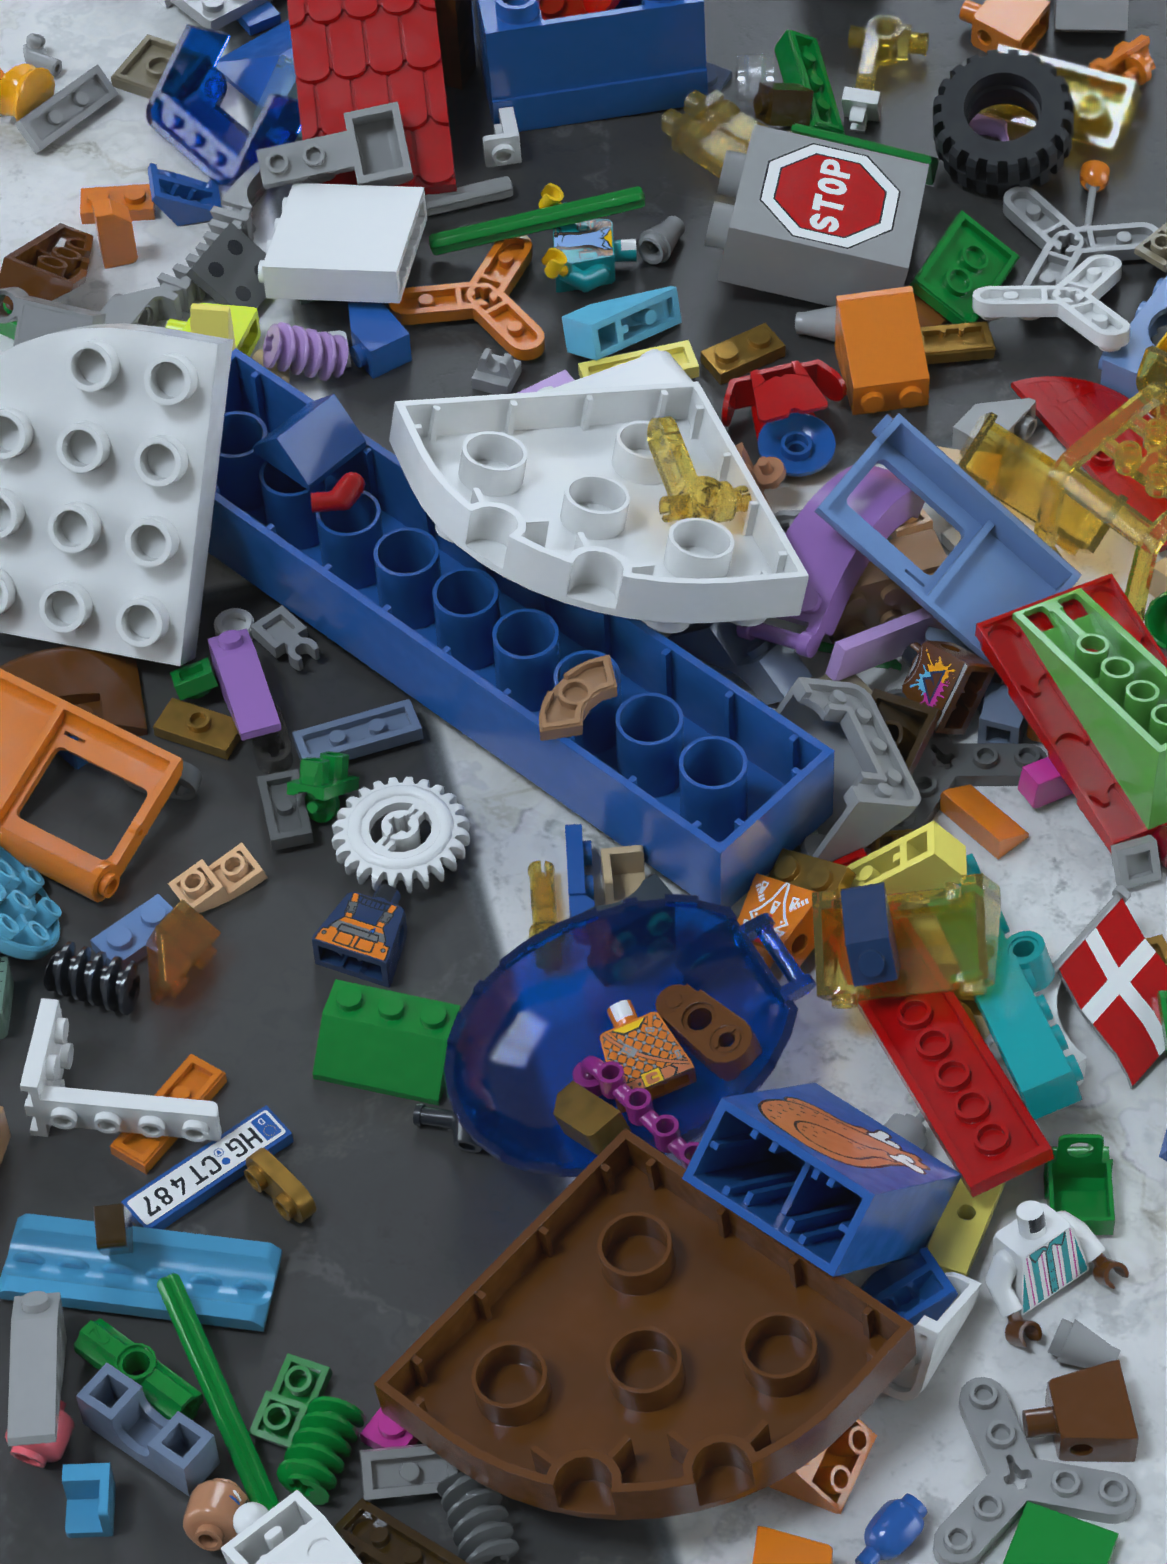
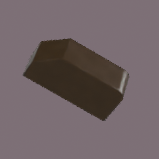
[93,1203,133,1256]

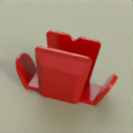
[721,359,847,441]

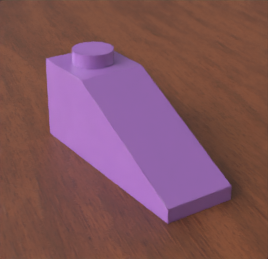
[207,628,282,741]

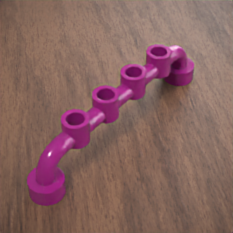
[572,1056,699,1169]

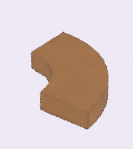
[539,655,617,741]

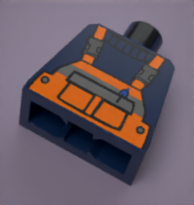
[312,884,407,988]

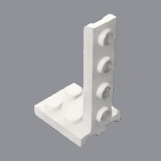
[20,998,222,1142]

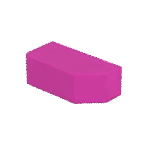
[1018,757,1073,809]

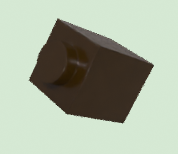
[753,82,814,127]

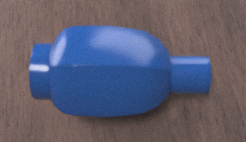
[854,1493,928,1564]

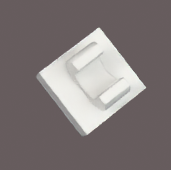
[842,86,882,133]

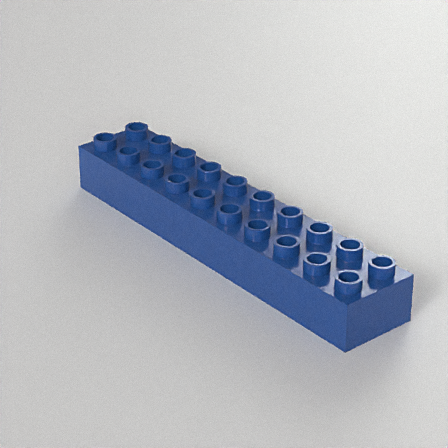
[208,348,835,916]

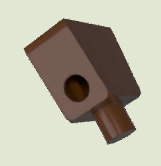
[1022,1360,1139,1462]

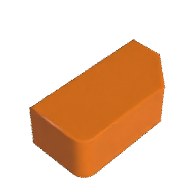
[91,198,138,269]

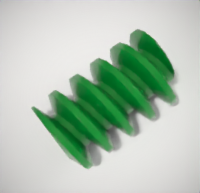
[276,1396,366,1505]

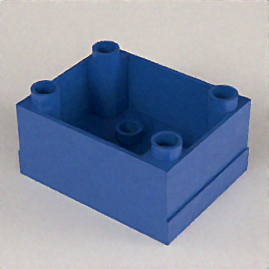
[472,0,708,132]

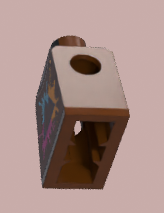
[902,640,996,735]

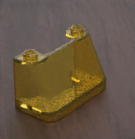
[812,873,1001,1009]

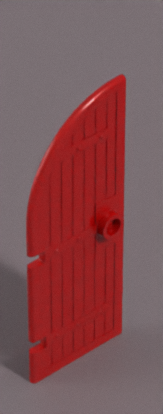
[1011,376,1167,552]

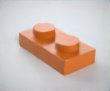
[80,184,155,224]

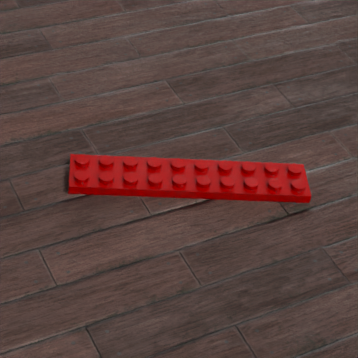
[818,847,1054,1198]

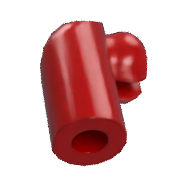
[311,472,365,513]

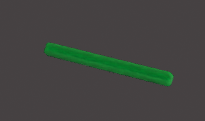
[429,186,645,256]
[157,1273,279,1511]

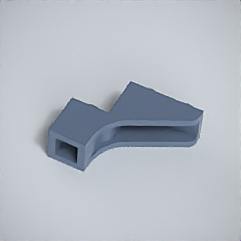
[667,622,812,705]
[925,626,1028,744]

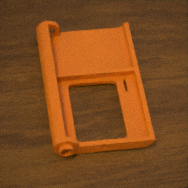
[0,668,183,902]

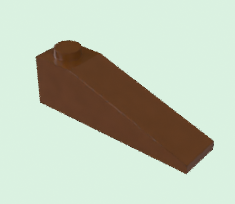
[0,223,94,311]

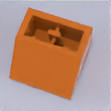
[769,1418,877,1514]

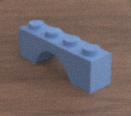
[1098,276,1167,403]

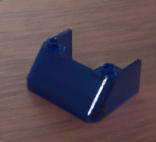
[146,24,301,187]

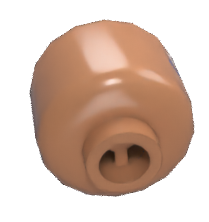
[183,1478,249,1551]

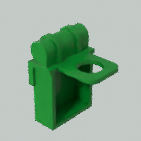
[1043,1134,1115,1235]

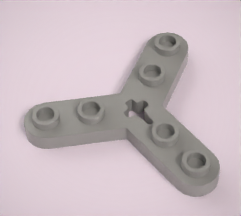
[1003,186,1159,286]
[933,1377,1137,1564]

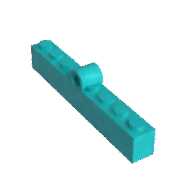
[925,853,1084,1120]

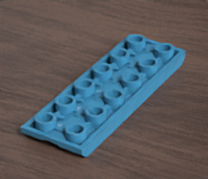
[0,1214,283,1332]

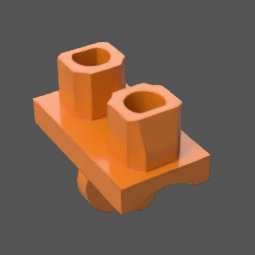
[1089,34,1155,98]

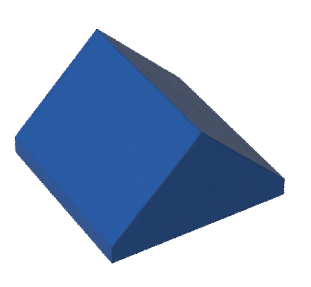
[252,394,366,491]

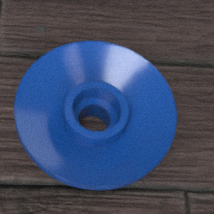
[757,413,836,477]

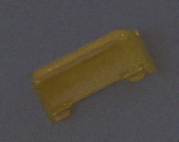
[954,412,1128,556]

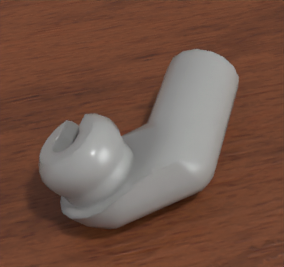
[23,33,62,77]

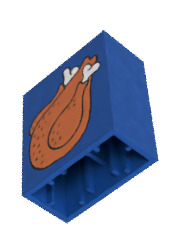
[682,1083,962,1277]

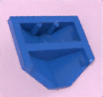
[147,163,222,226]
[860,1247,958,1326]

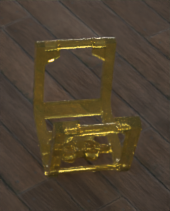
[1034,382,1167,622]

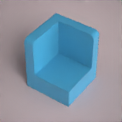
[62,1463,116,1538]

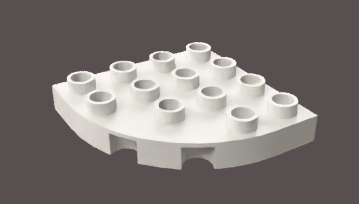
[0,323,233,666]
[389,381,809,633]

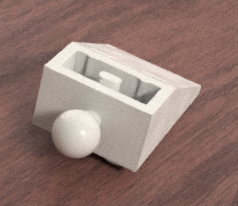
[221,1490,362,1564]

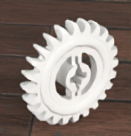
[332,777,470,893]

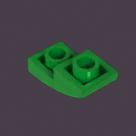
[248,1353,333,1448]

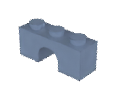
[76,1363,220,1497]

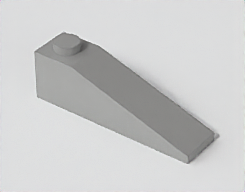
[7,1291,67,1447]

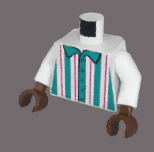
[985,1200,1129,1348]

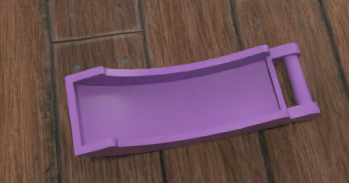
[736,465,925,658]

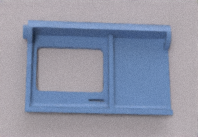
[814,413,1082,673]

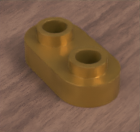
[244,1148,317,1223]

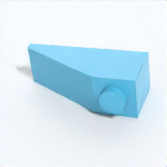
[562,286,682,361]

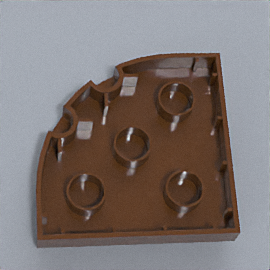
[374,1128,916,1520]

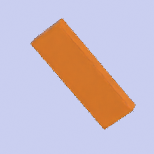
[110,1054,227,1175]

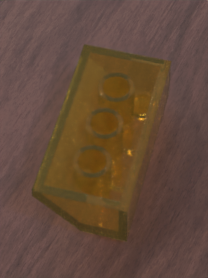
[978,44,1142,151]

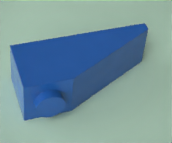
[348,301,412,379]

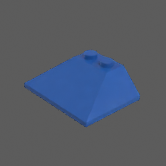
[211,19,299,122]

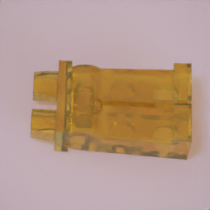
[662,89,793,178]

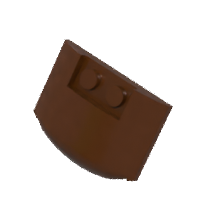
[0,646,148,736]

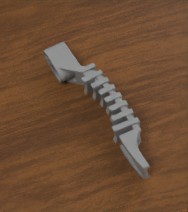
[99,162,267,326]

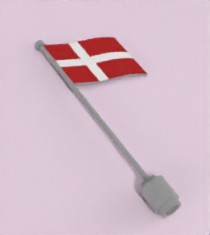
[884,885,1167,1150]

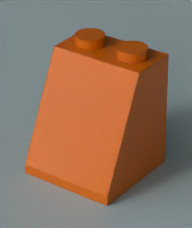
[835,286,930,415]

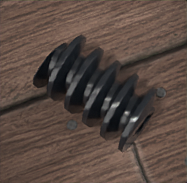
[43,941,140,1016]

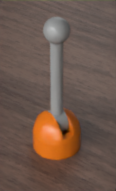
[1079,160,1110,226]

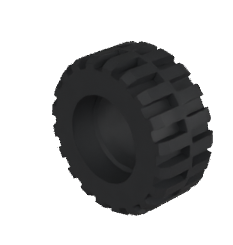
[932,49,1074,196]

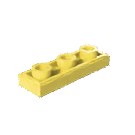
[928,1178,1006,1277]

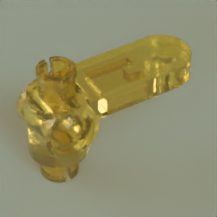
[848,15,929,91]
[647,416,751,523]

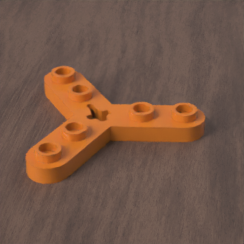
[388,235,545,361]

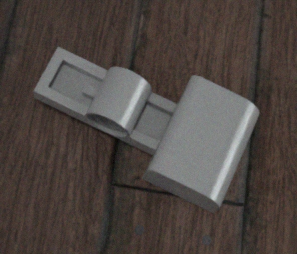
[256,102,414,189]

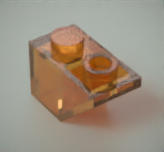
[146,899,221,1005]

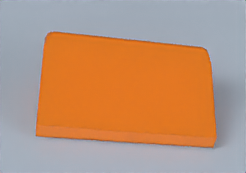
[940,784,1029,859]

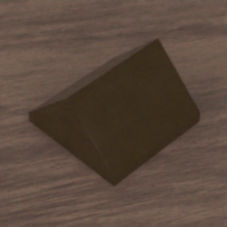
[871,688,943,776]

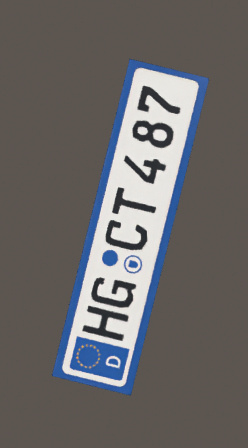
[121,1105,294,1230]

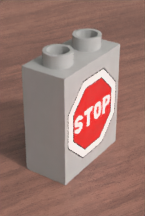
[704,124,929,306]

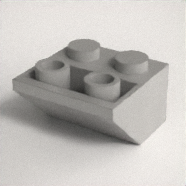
[1053,0,1129,33]

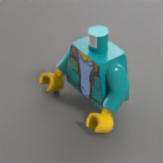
[539,183,637,293]

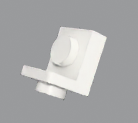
[482,106,522,167]

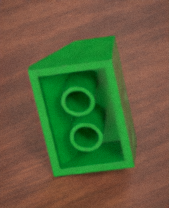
[312,979,464,1106]

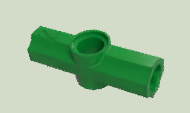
[73,1318,204,1420]

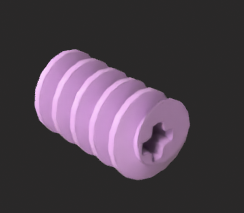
[263,322,348,381]

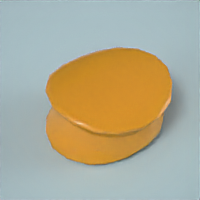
[0,63,55,121]

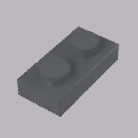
[257,769,314,851]

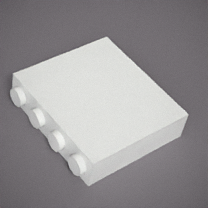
[258,183,427,303]

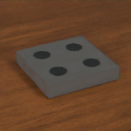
[186,222,266,308]

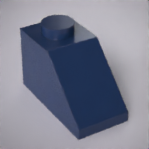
[840,882,901,987]

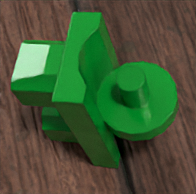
[287,751,359,823]

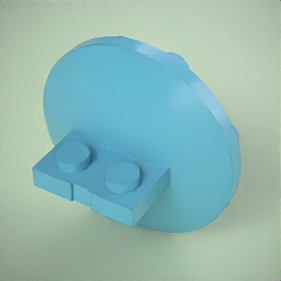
[0,846,62,960]

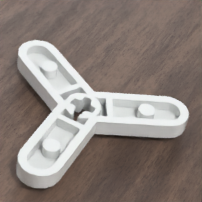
[972,254,1130,352]

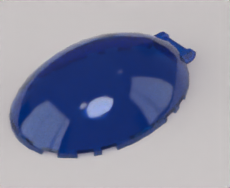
[444,894,816,1177]

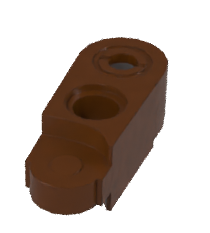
[655,984,762,1082]

